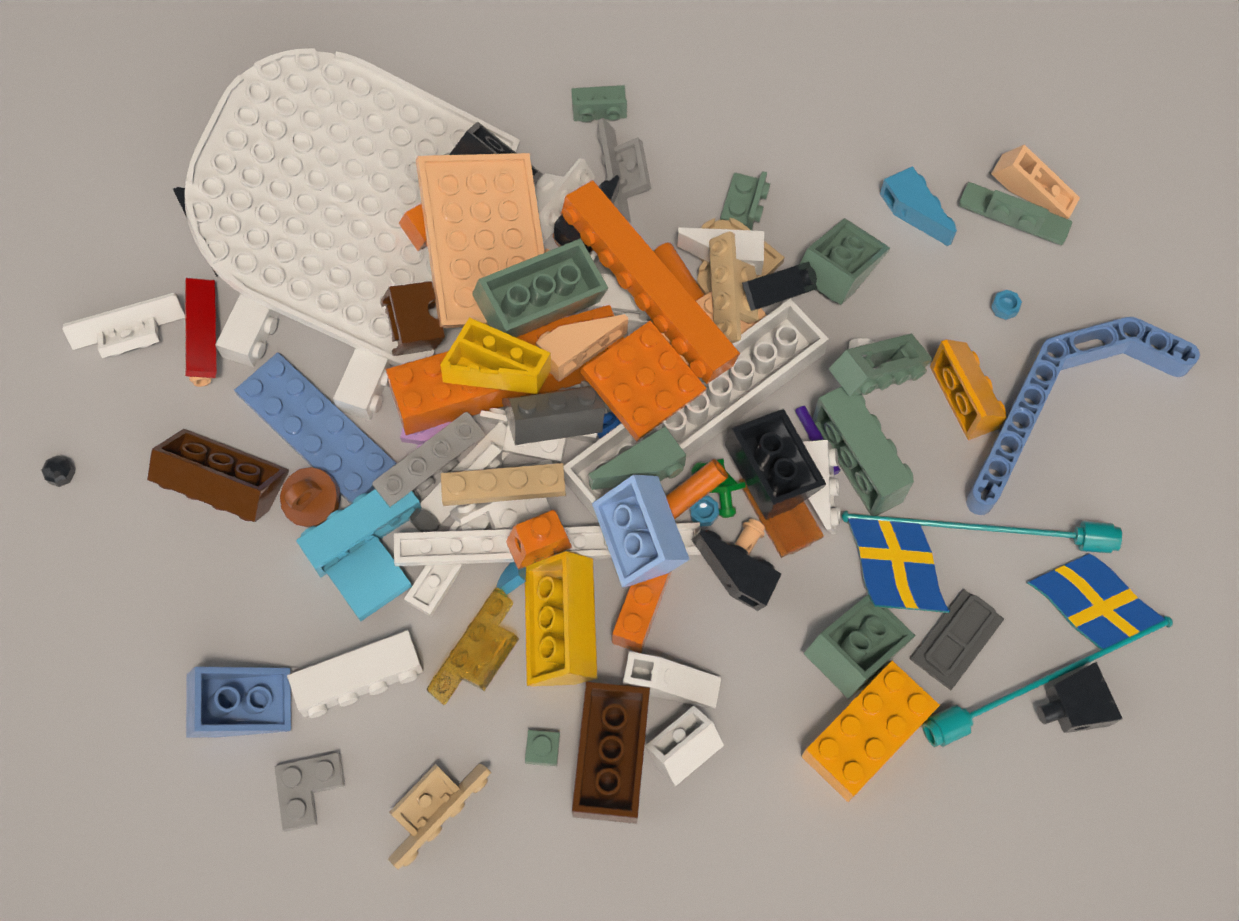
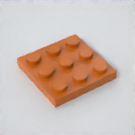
[580,320,707,441]

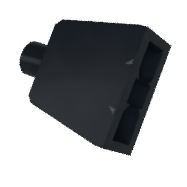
[1037,662,1123,733]

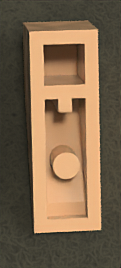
[991,144,1080,219]
[536,314,628,382]

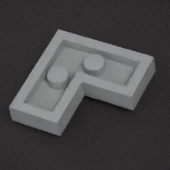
[275,753,345,832]

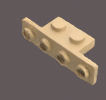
[709,231,759,344]
[388,764,491,870]

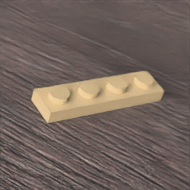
[441,463,566,506]

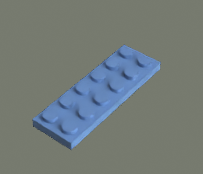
[234,352,397,504]

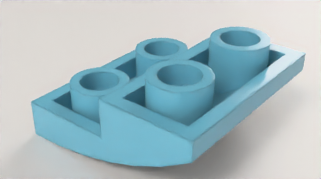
[325,536,412,622]

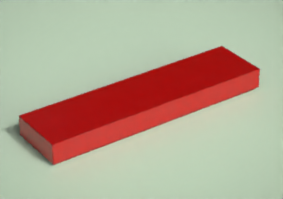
[185,278,217,378]

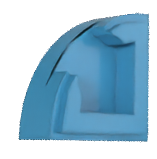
[496,562,526,597]

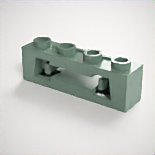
[829,333,933,397]

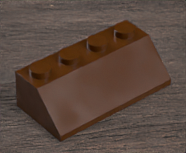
[147,429,289,522]

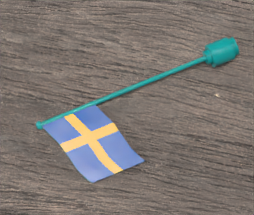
[841,511,1122,613]
[923,553,1173,747]

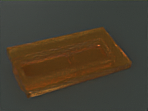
[738,478,824,558]

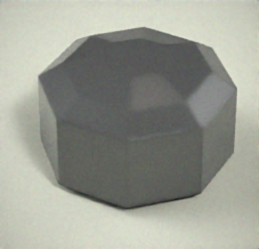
[409,508,440,532]

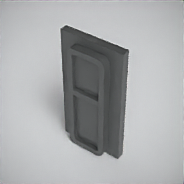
[910,589,1004,690]

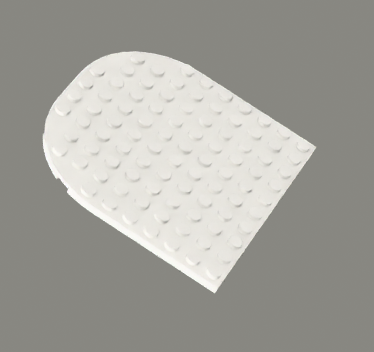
[184,48,520,366]

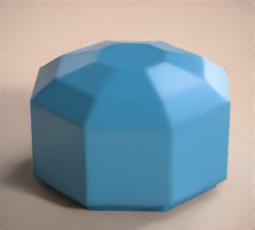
[991,289,1022,320]
[690,496,719,527]

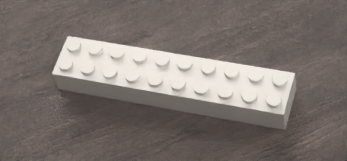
[563,298,829,521]

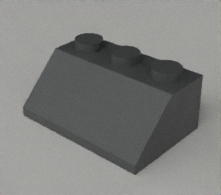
[502,386,605,445]

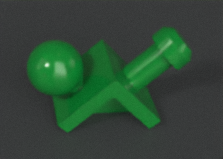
[691,458,746,518]

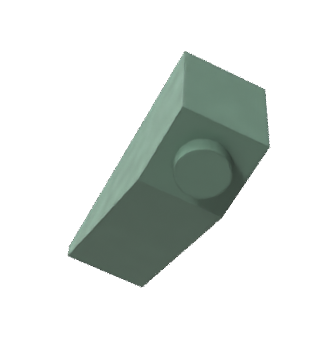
[588,427,686,490]

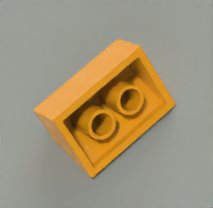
[930,339,1006,440]

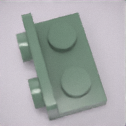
[571,85,627,122]
[720,171,770,230]

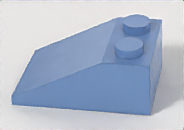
[186,667,291,738]

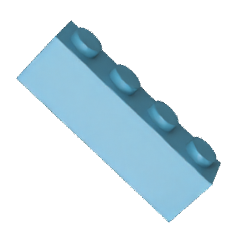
[296,490,421,578]

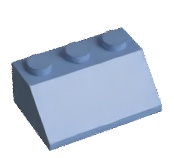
[592,475,690,587]

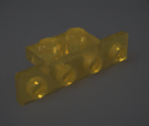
[427,587,519,705]

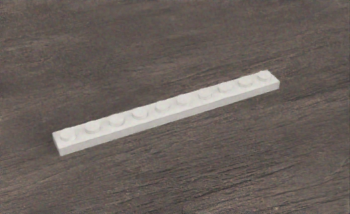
[394,523,701,566]

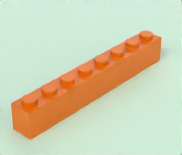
[562,180,740,384]

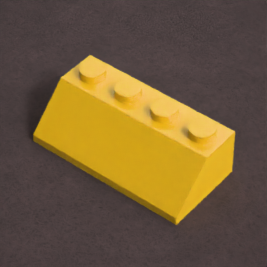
[525,551,597,687]

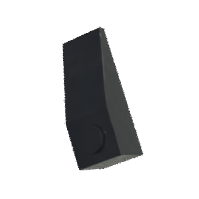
[742,261,818,311]

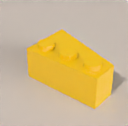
[440,317,551,394]

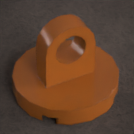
[280,467,340,528]

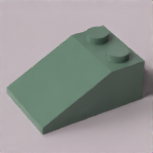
[800,218,890,305]
[804,594,916,699]

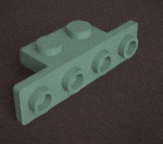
[959,182,1072,245]

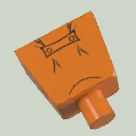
[506,510,572,570]

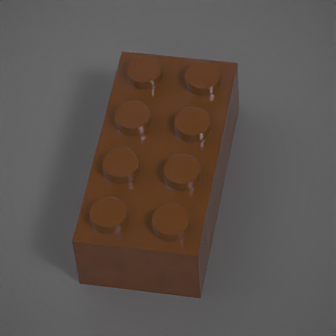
[572,682,650,824]

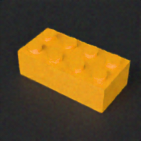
[801,661,940,802]

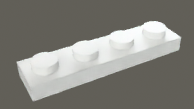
[404,513,490,617]

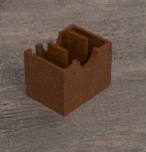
[380,281,445,356]

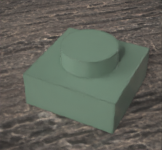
[525,730,560,767]

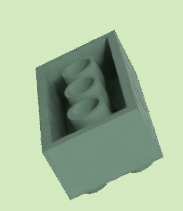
[472,238,608,337]
[812,386,914,516]

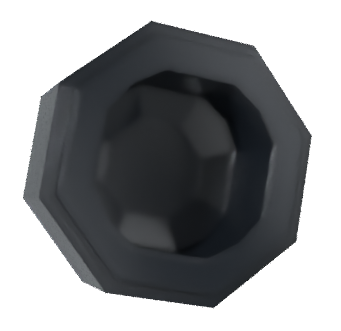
[41,455,75,487]

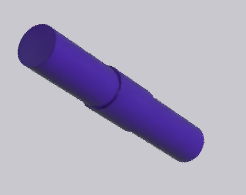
[795,406,841,475]

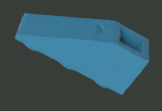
[880,166,957,246]

